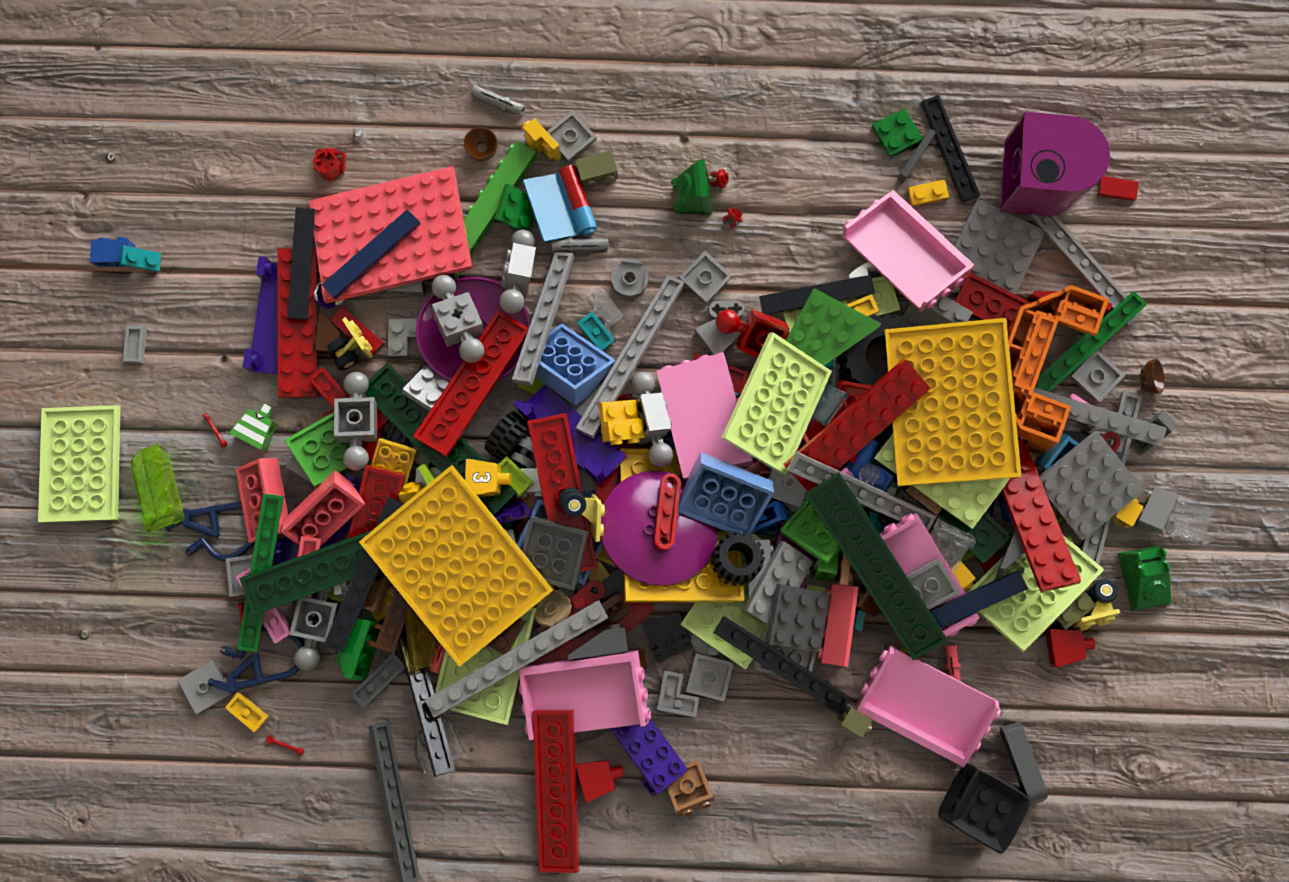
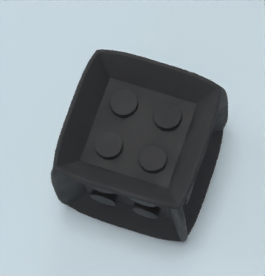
[938,763,1030,854]

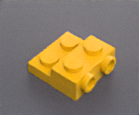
[522,118,562,163]
[598,400,645,445]

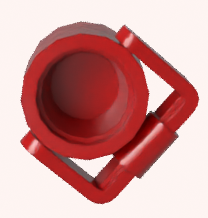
[313,148,346,181]

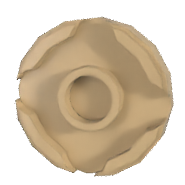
[535,590,572,629]

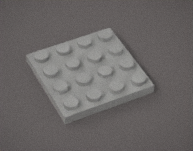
[954,199,1045,295]
[1039,431,1145,541]

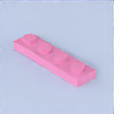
[236,567,291,644]

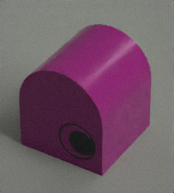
[1000,112,1110,216]

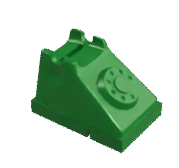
[671,159,712,215]
[1118,546,1172,611]
[335,615,383,680]

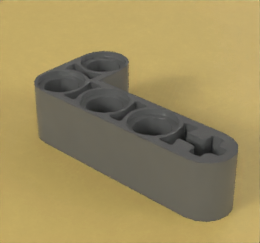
[1000,722,1048,805]

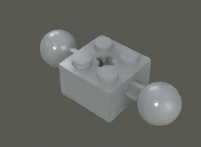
[500,230,536,314]
[431,275,484,363]
[631,371,673,467]
[334,372,377,471]
[289,587,341,671]

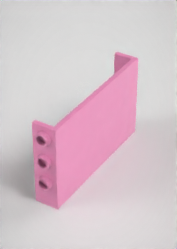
[842,190,974,313]
[657,352,754,482]
[880,513,980,637]
[856,645,1001,767]
[519,650,651,740]

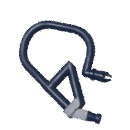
[164,502,255,561]
[207,625,304,694]

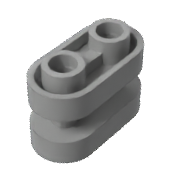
[510,436,536,468]

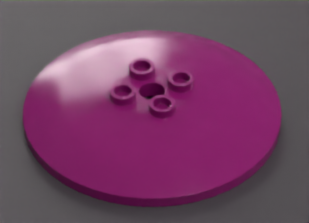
[416,277,531,382]
[600,471,717,586]

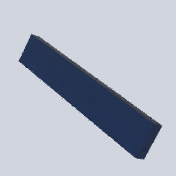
[321,209,421,299]
[930,570,1028,628]

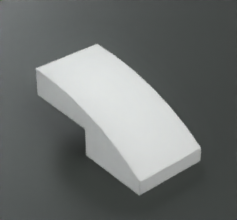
[847,262,877,279]

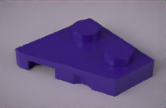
[495,498,532,525]

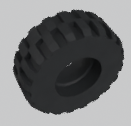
[840,314,914,386]

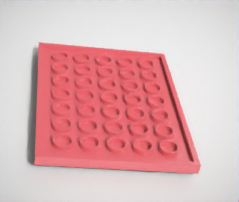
[309,166,473,304]

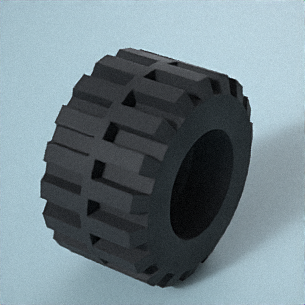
[484,411,530,462]
[711,531,765,586]

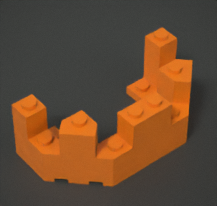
[1008,285,1109,453]

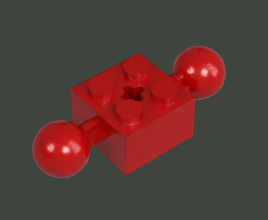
[715,309,790,357]

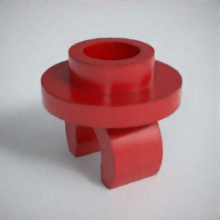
[710,169,729,188]
[722,208,743,228]

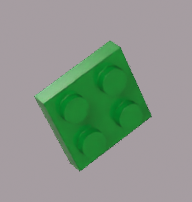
[872,108,923,158]
[494,184,534,231]

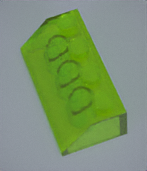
[130,444,185,532]

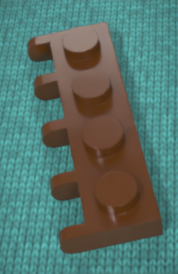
[367,586,411,653]

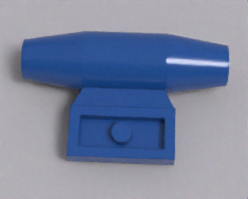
[840,439,896,492]

